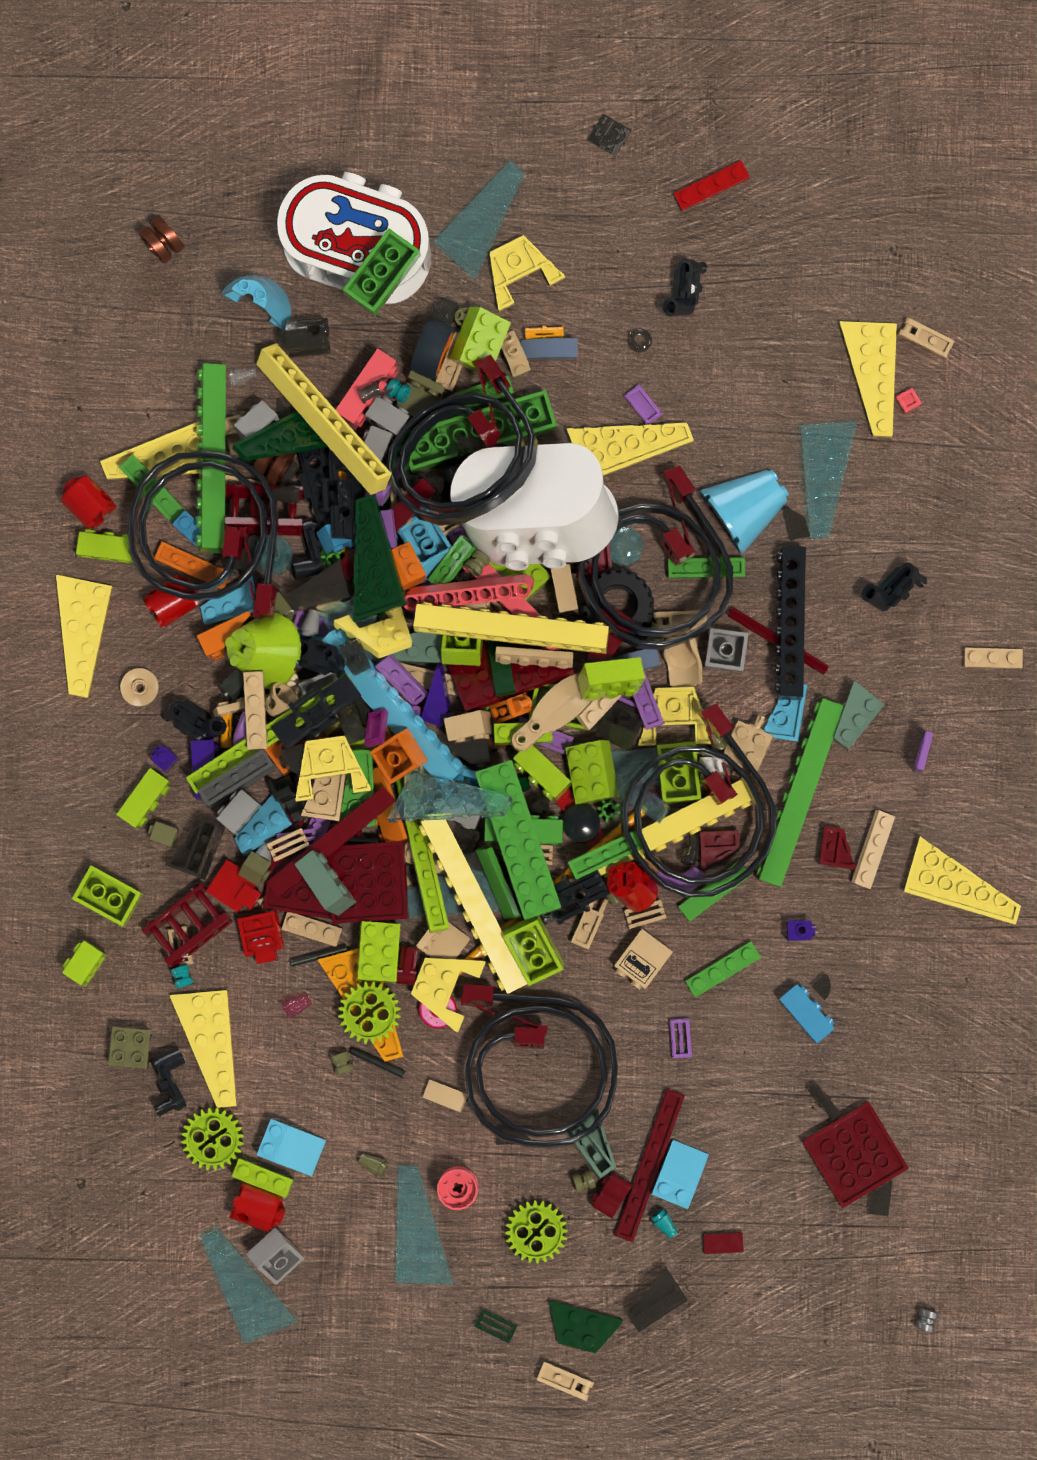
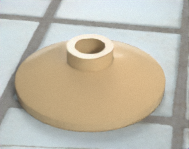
[120,668,159,707]

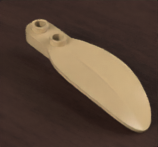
[512,673,591,752]

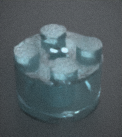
[254,535,294,576]

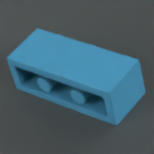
[778,984,835,1044]

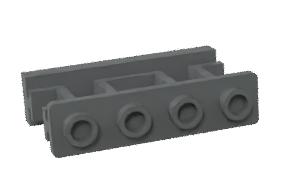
[198,749,276,809]

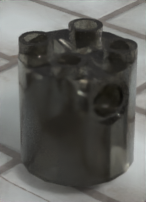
[279,317,331,358]

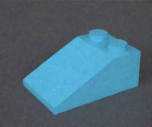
[397,510,452,579]
[257,1119,326,1176]
[651,1140,709,1209]

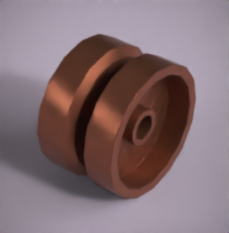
[138,215,185,264]
[252,452,296,486]

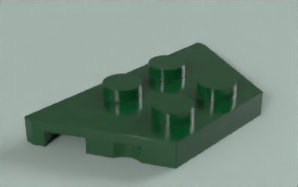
[550,1300,623,1354]

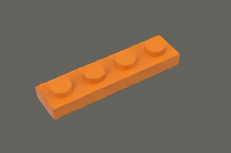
[154,542,232,589]

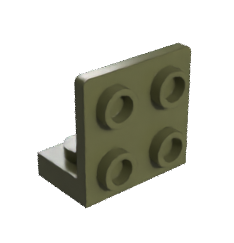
[395,370,446,417]
[108,1027,151,1069]

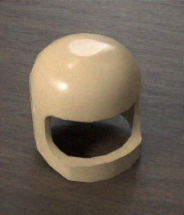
[265,682,298,718]

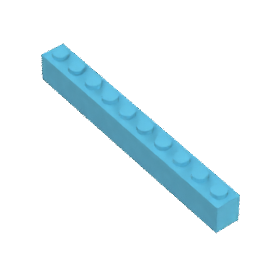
[322,629,466,789]

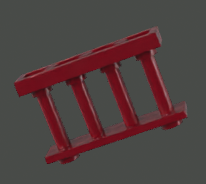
[225,484,303,536]
[142,883,233,969]

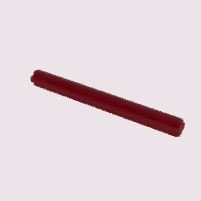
[728,608,829,675]

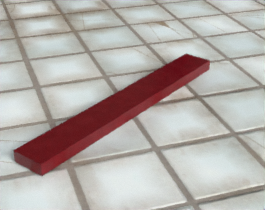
[318,478,437,599]
[266,786,396,898]
[615,1089,685,1242]

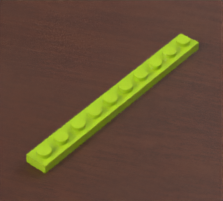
[186,673,357,794]
[395,777,449,933]

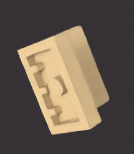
[416,922,470,959]

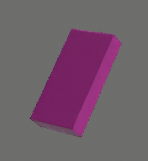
[364,708,388,747]

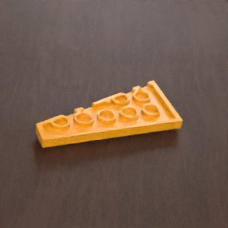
[318,948,404,1062]

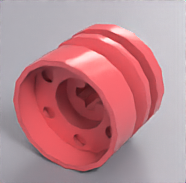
[437,1166,479,1210]

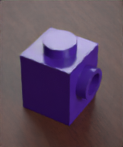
[150,745,180,774]
[787,921,815,941]

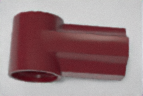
[396,946,419,986]

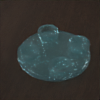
[610,527,643,565]

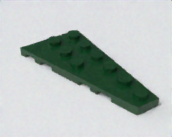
[232,411,328,461]
[353,494,408,622]

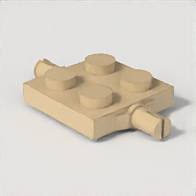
[724,714,774,777]

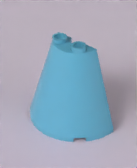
[221,275,291,332]
[699,470,789,554]

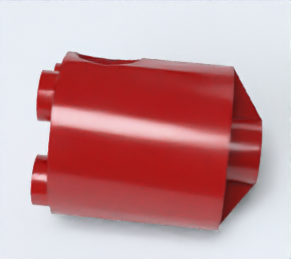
[60,475,117,530]
[143,575,198,628]
[607,861,658,912]
[229,1182,286,1233]

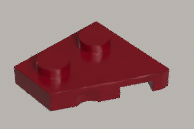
[818,826,856,870]
[700,829,739,869]

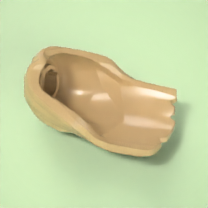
[664,630,702,687]

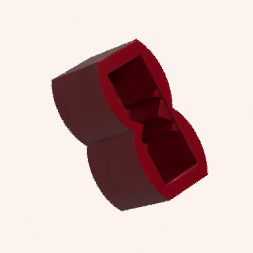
[591,1173,632,1219]

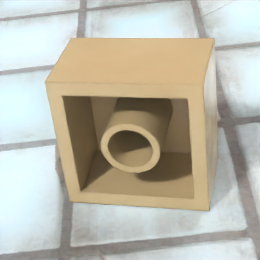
[444,710,494,745]

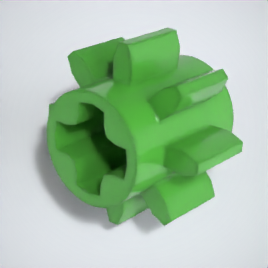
[320,549,343,569]
[597,799,621,823]

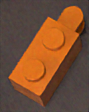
[489,693,532,724]

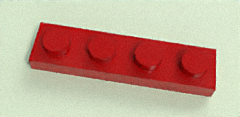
[674,160,750,211]

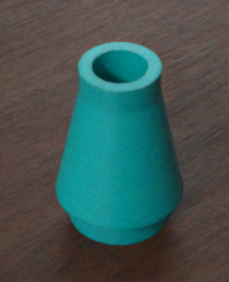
[651,1209,678,1239]

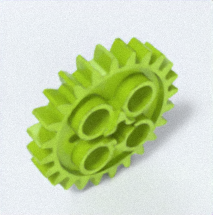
[338,982,401,1044]
[181,1108,244,1171]
[505,1200,568,1264]

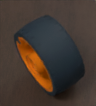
[410,319,455,380]

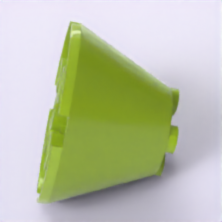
[225,612,301,689]

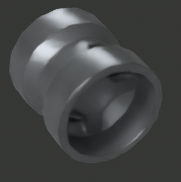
[915,1308,939,1333]

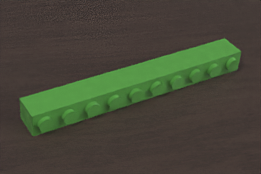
[195,363,226,554]
[756,698,845,888]

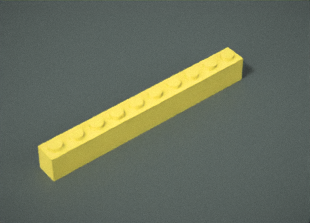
[256,343,392,495]
[414,602,609,654]
[598,779,752,878]
[419,810,528,994]

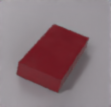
[704,1232,744,1254]

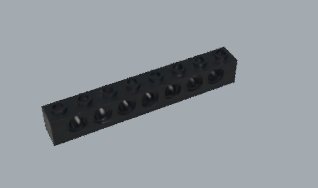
[775,546,806,701]

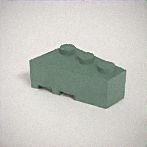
[392,632,443,665]
[833,681,885,751]
[295,850,356,916]
[565,1108,616,1180]

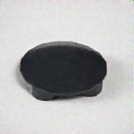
[563,804,600,842]

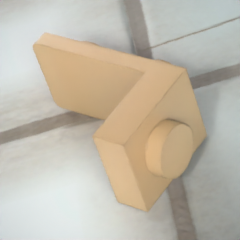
[501,331,530,377]

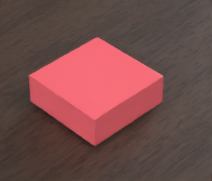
[895,388,922,414]

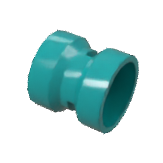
[385,378,411,404]
[170,965,194,989]

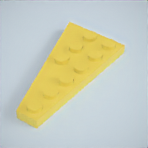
[839,321,897,438]
[100,421,199,480]
[566,423,694,476]
[56,575,113,698]
[904,836,1021,925]
[169,990,237,1108]

